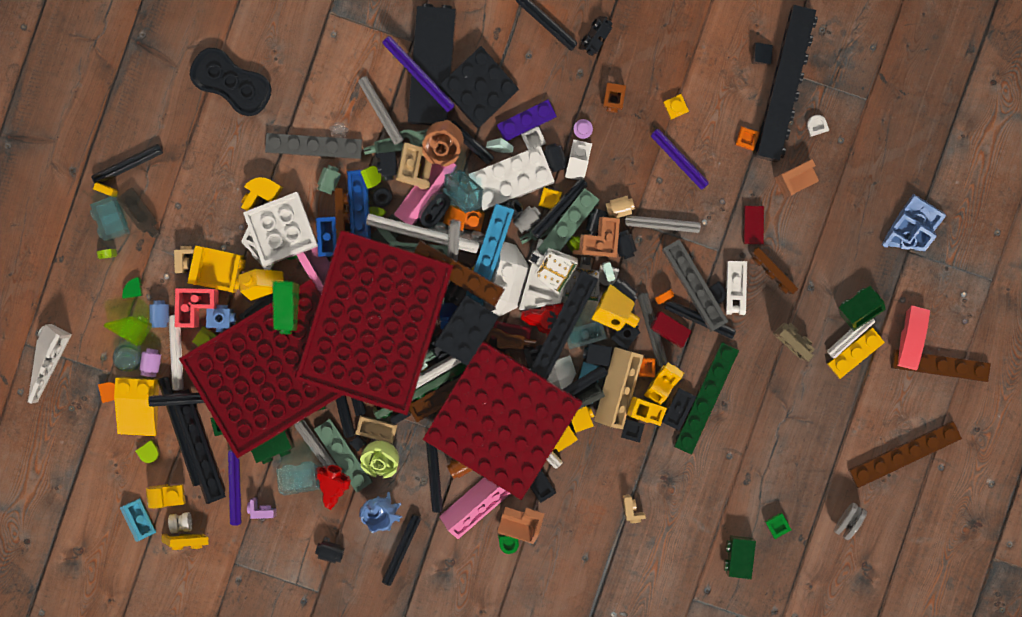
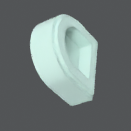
[602,261,615,282]

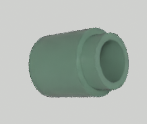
[317,165,341,195]

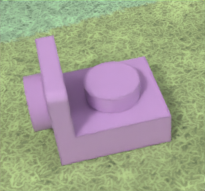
[247,497,277,519]

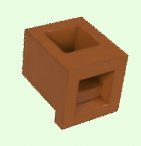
[603,83,626,113]

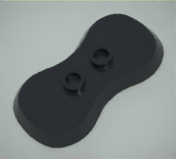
[189,48,272,116]

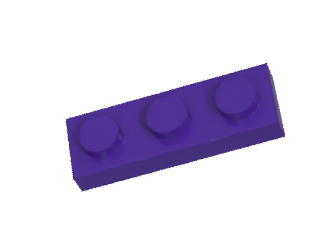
[497,100,557,142]

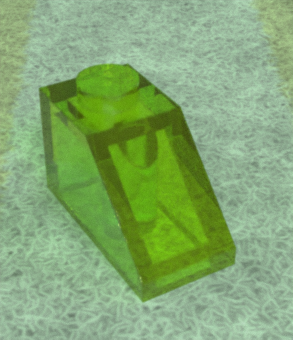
[103,315,152,346]

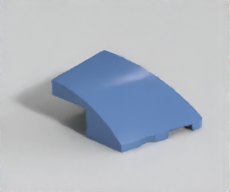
[882,194,946,251]

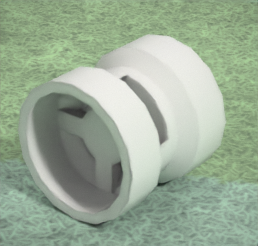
[168,512,192,534]

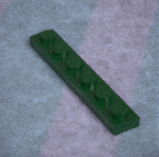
[674,342,739,455]
[373,363,467,419]

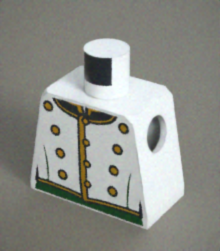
[528,248,578,294]

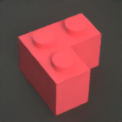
[175,288,219,328]

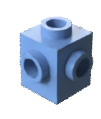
[206,305,237,332]

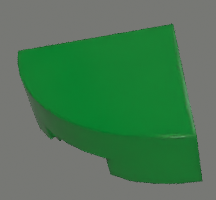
[122,277,143,299]

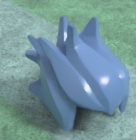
[359,492,402,533]

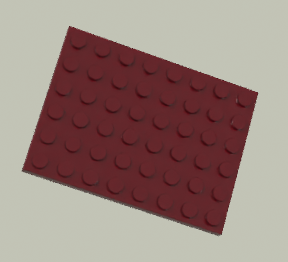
[295,230,454,415]
[179,279,343,459]

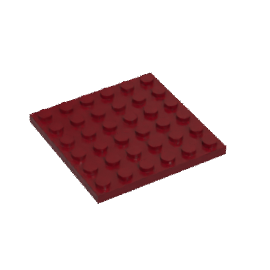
[422,341,583,500]

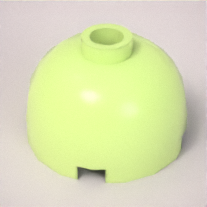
[360,440,399,478]

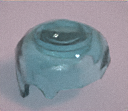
[112,341,142,372]

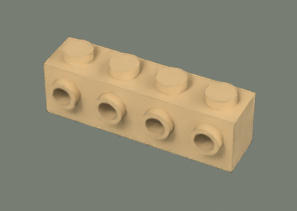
[594,347,644,429]

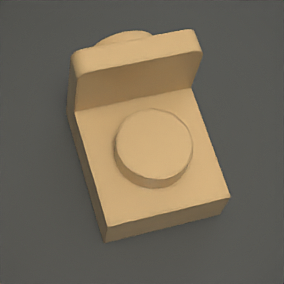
[174,246,194,273]
[622,495,646,523]

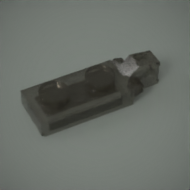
[116,188,161,238]

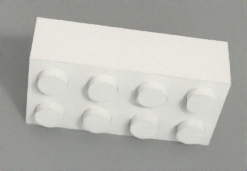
[469,146,555,212]

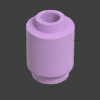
[139,348,162,377]

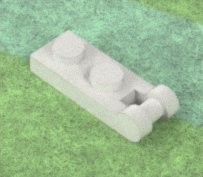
[725,261,747,315]

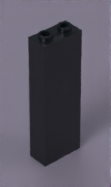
[408,3,456,126]

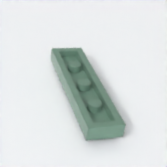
[537,188,600,254]
[314,418,373,493]

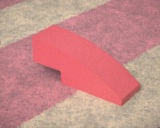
[897,305,930,370]

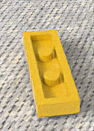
[827,328,885,379]

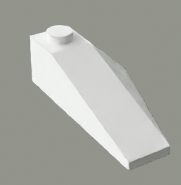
[28,324,72,404]

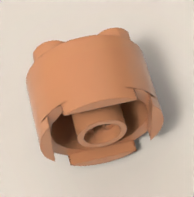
[422,120,464,166]

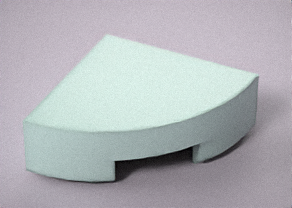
[486,138,514,153]

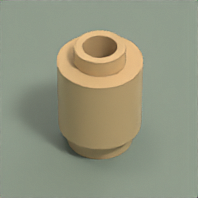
[606,196,635,218]

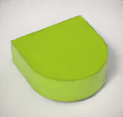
[360,166,381,189]
[135,440,160,463]

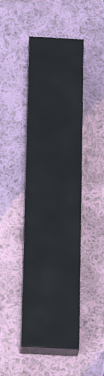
[530,270,599,380]
[172,389,226,504]

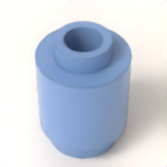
[149,300,169,328]

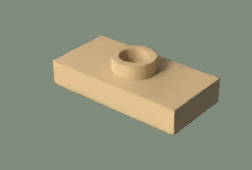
[356,415,398,444]

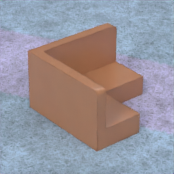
[775,159,819,198]
[573,217,620,257]
[497,507,544,544]

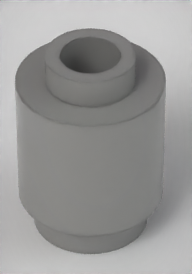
[513,206,541,233]

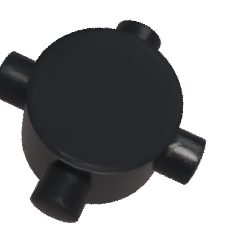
[350,435,366,452]

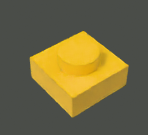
[663,94,689,120]

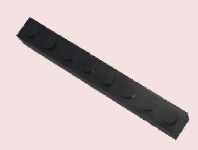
[754,5,818,162]

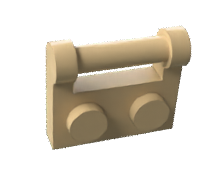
[396,143,432,190]

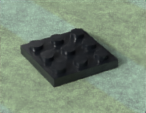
[439,46,519,128]

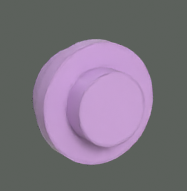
[573,119,593,139]

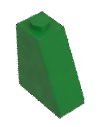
[273,281,300,334]

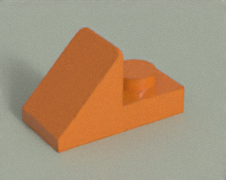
[443,205,485,232]

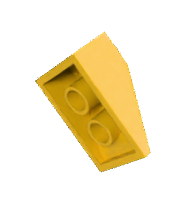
[114,377,159,436]

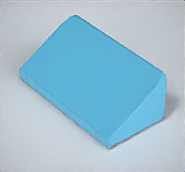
[120,498,156,542]

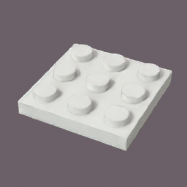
[243,192,318,267]

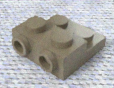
[773,323,815,362]

